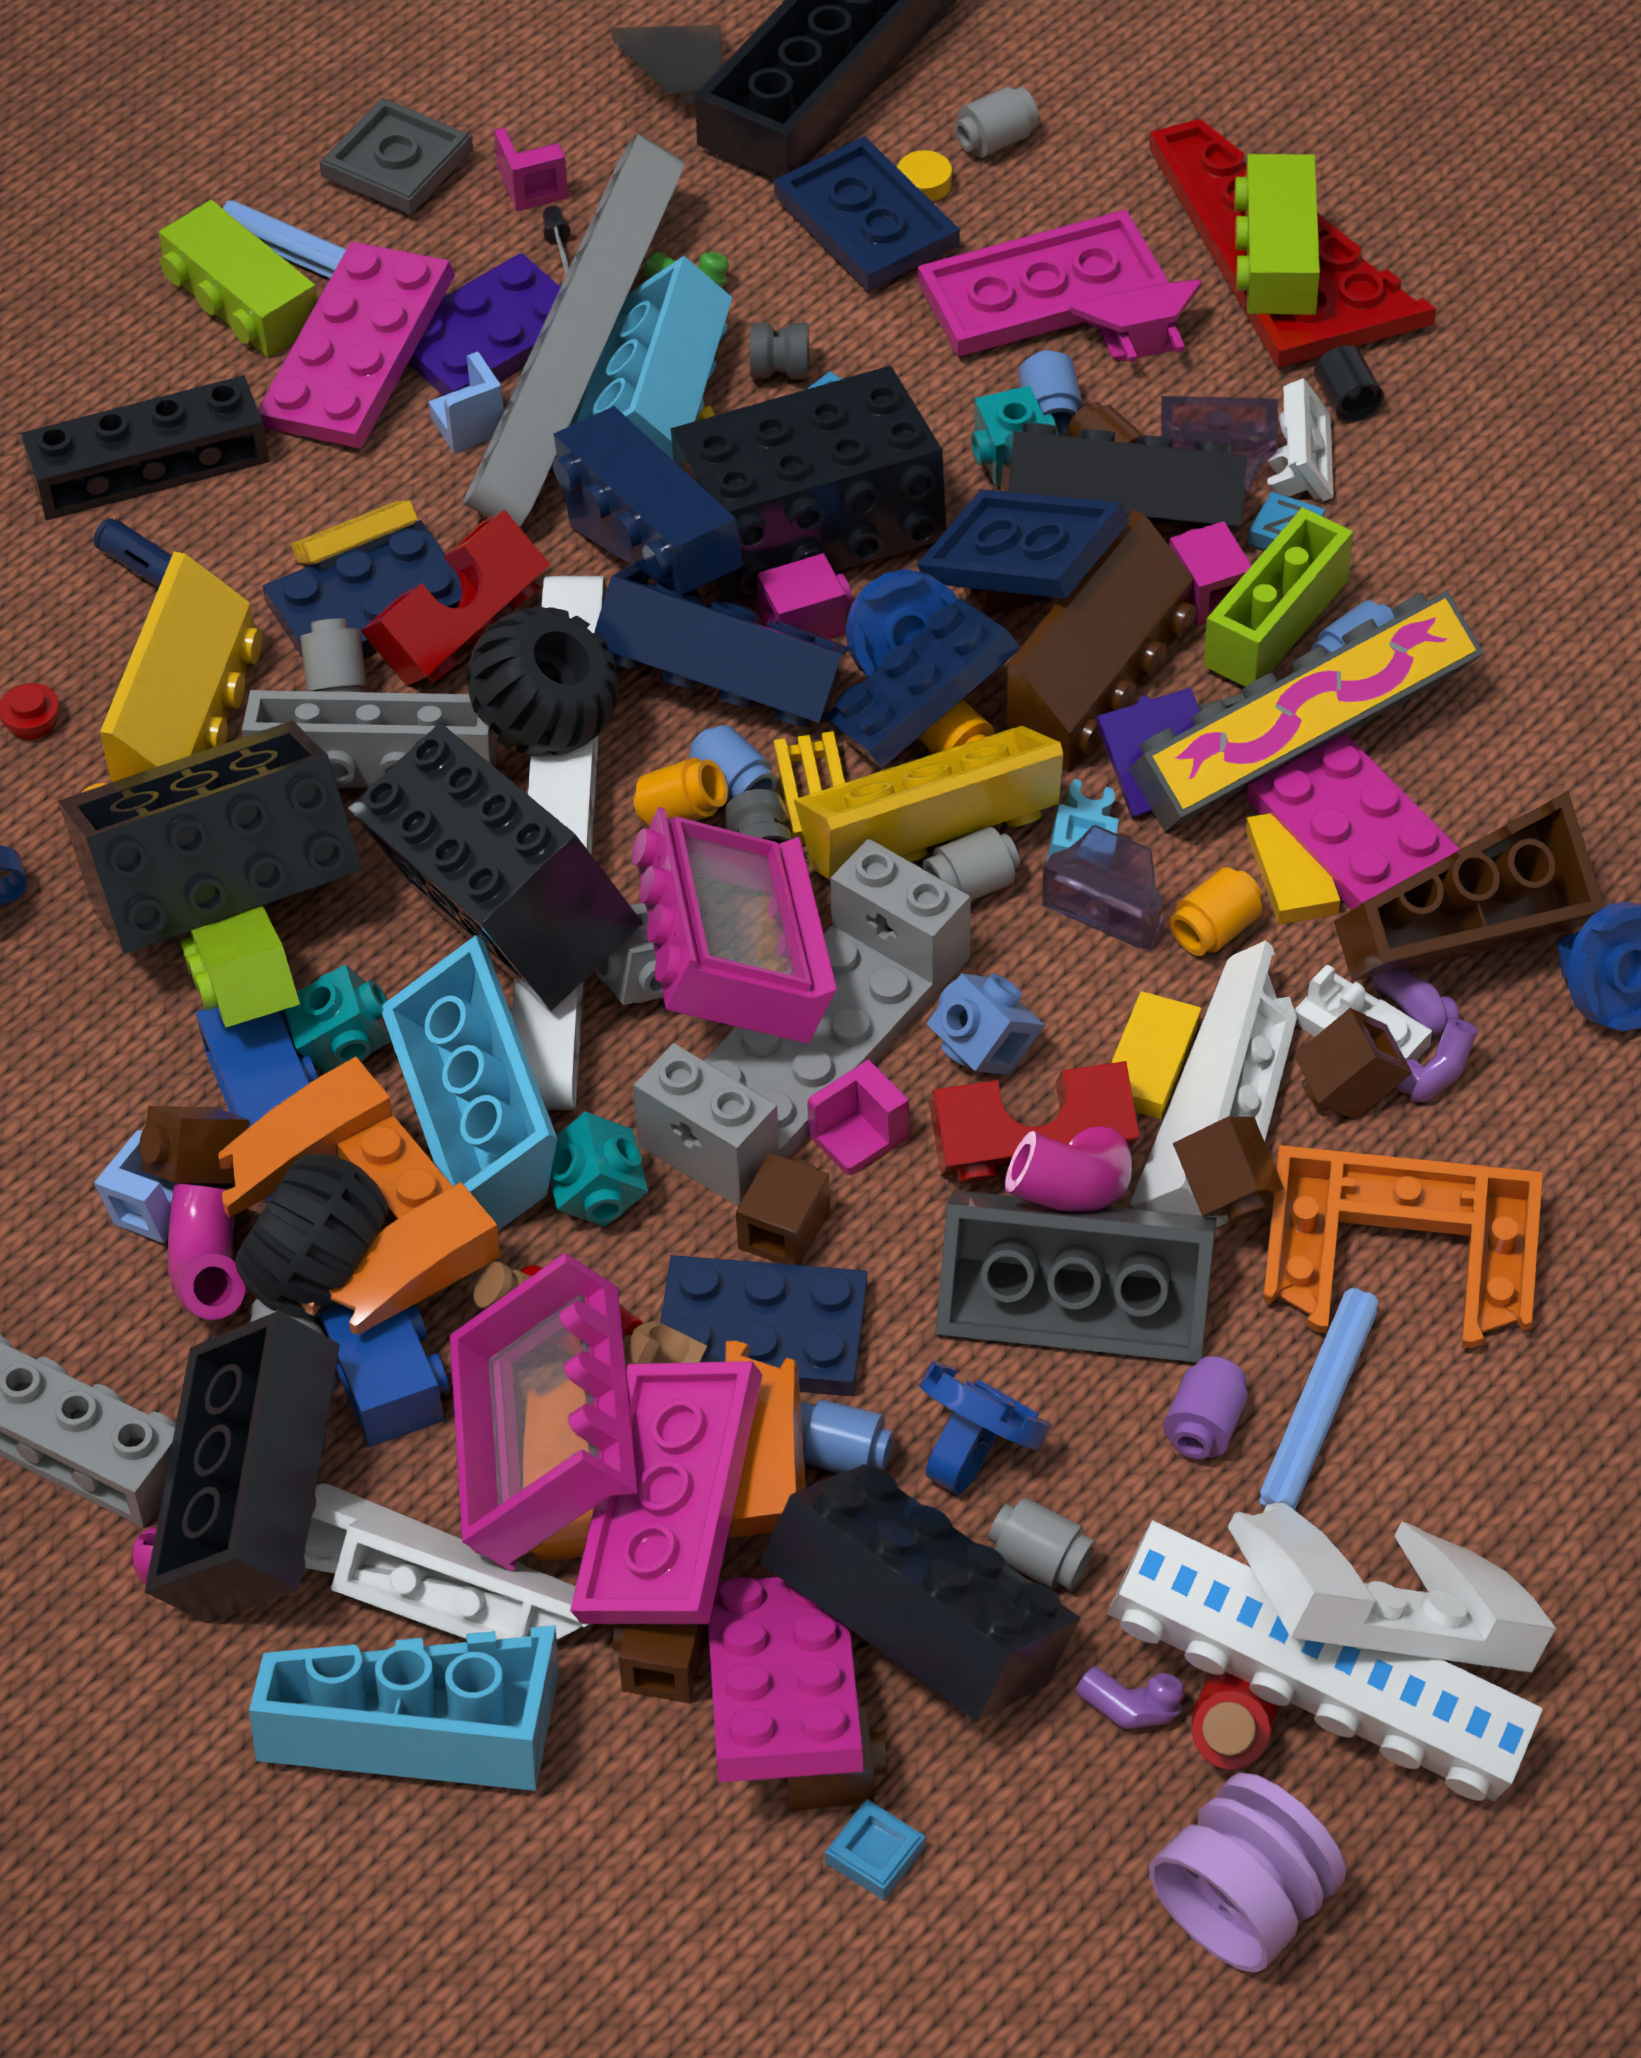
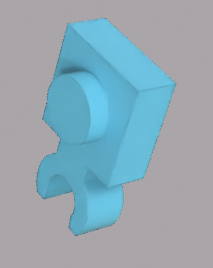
[1046,779,1119,877]

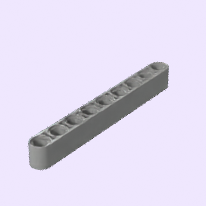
[463,133,685,527]

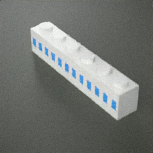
[1107,1520,1543,1801]

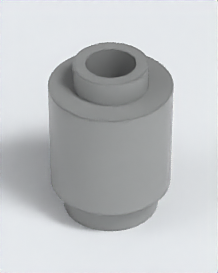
[954,87,1039,158]
[300,618,367,692]
[923,826,1020,901]
[988,1497,1096,1590]

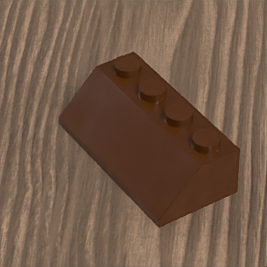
[1006,510,1197,773]

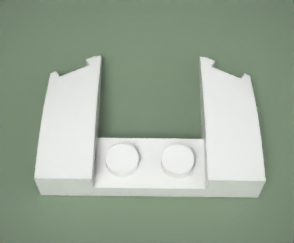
[1228,1503,1556,1672]

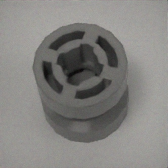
[750,323,809,379]
[724,789,793,844]

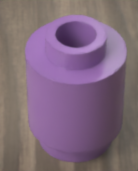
[1163,1356,1248,1459]

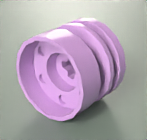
[1149,1772,1347,1973]

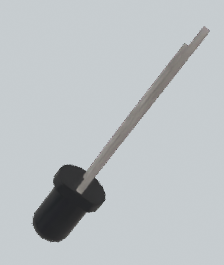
[542,206,571,274]

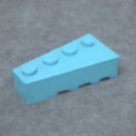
[249,1625,559,1791]

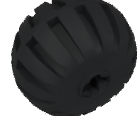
[467,607,619,757]
[236,1154,388,1318]

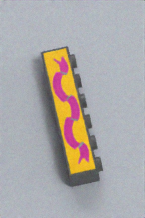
[1128,591,1484,832]

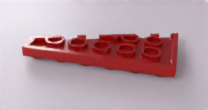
[1149,118,1436,368]

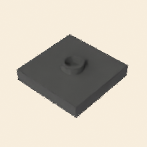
[319,98,473,215]

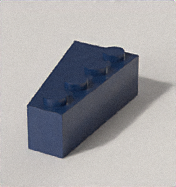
[553,406,743,595]
[594,565,849,727]

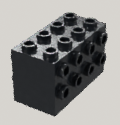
[670,365,946,602]

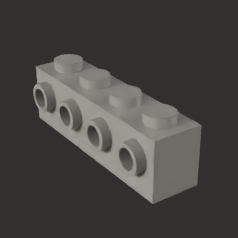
[242,690,498,788]
[0,1335,176,1528]

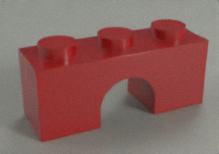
[361,510,550,686]
[928,1061,1140,1183]

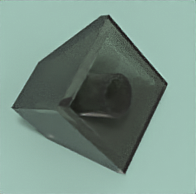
[611,25,723,106]

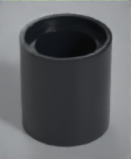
[1314,345,1384,423]

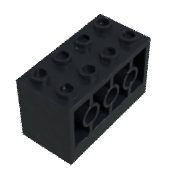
[58,720,362,954]
[348,722,643,1011]

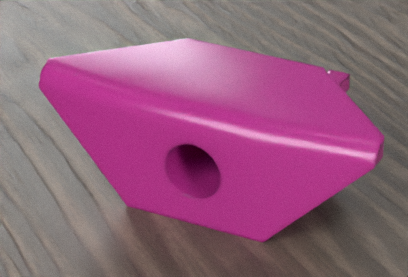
[1069,279,1202,363]

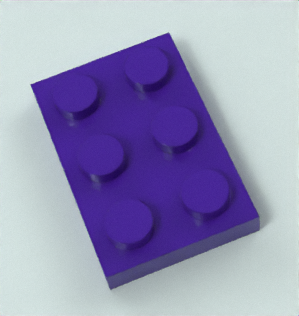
[408,252,560,396]

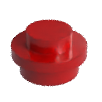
[0,683,60,740]

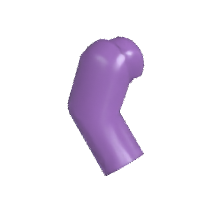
[1373,969,1459,1035]
[1395,1018,1478,1102]
[1076,1666,1185,1729]

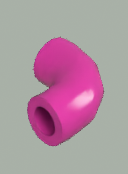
[1005,1126,1132,1213]
[168,1184,246,1320]

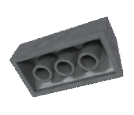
[935,1190,1217,1362]

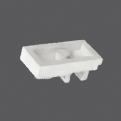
[1267,378,1333,501]
[1294,965,1432,1061]

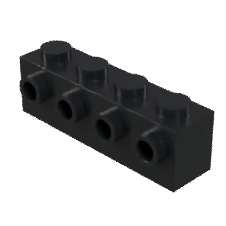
[21,375,269,520]
[1000,423,1247,532]

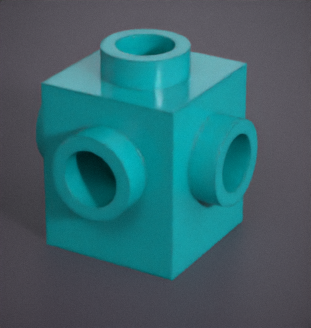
[970,385,1058,487]
[284,964,392,1074]
[550,1111,648,1227]

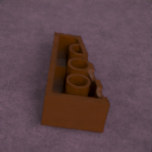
[1334,791,1605,981]

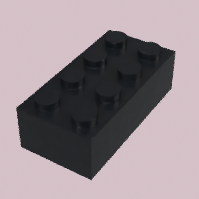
[145,1310,340,1623]
[760,1464,1081,1722]

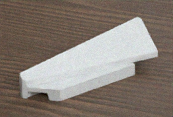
[1130,940,1297,1227]
[304,1483,589,1639]

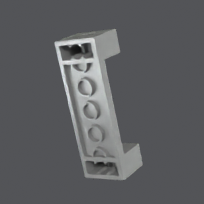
[633,838,971,1207]

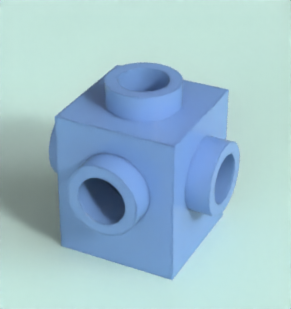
[926,973,1045,1075]

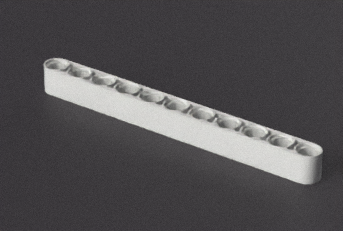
[512,576,606,1110]

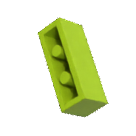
[1234,154,1319,314]
[158,199,318,358]
[1204,507,1354,687]
[179,905,300,1028]

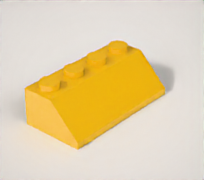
[100,552,262,783]
[794,726,1063,879]

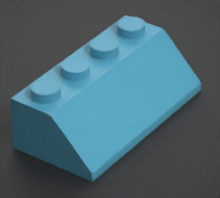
[570,256,733,461]
[382,935,557,1231]

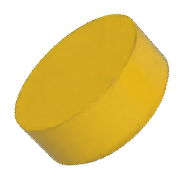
[897,150,952,202]

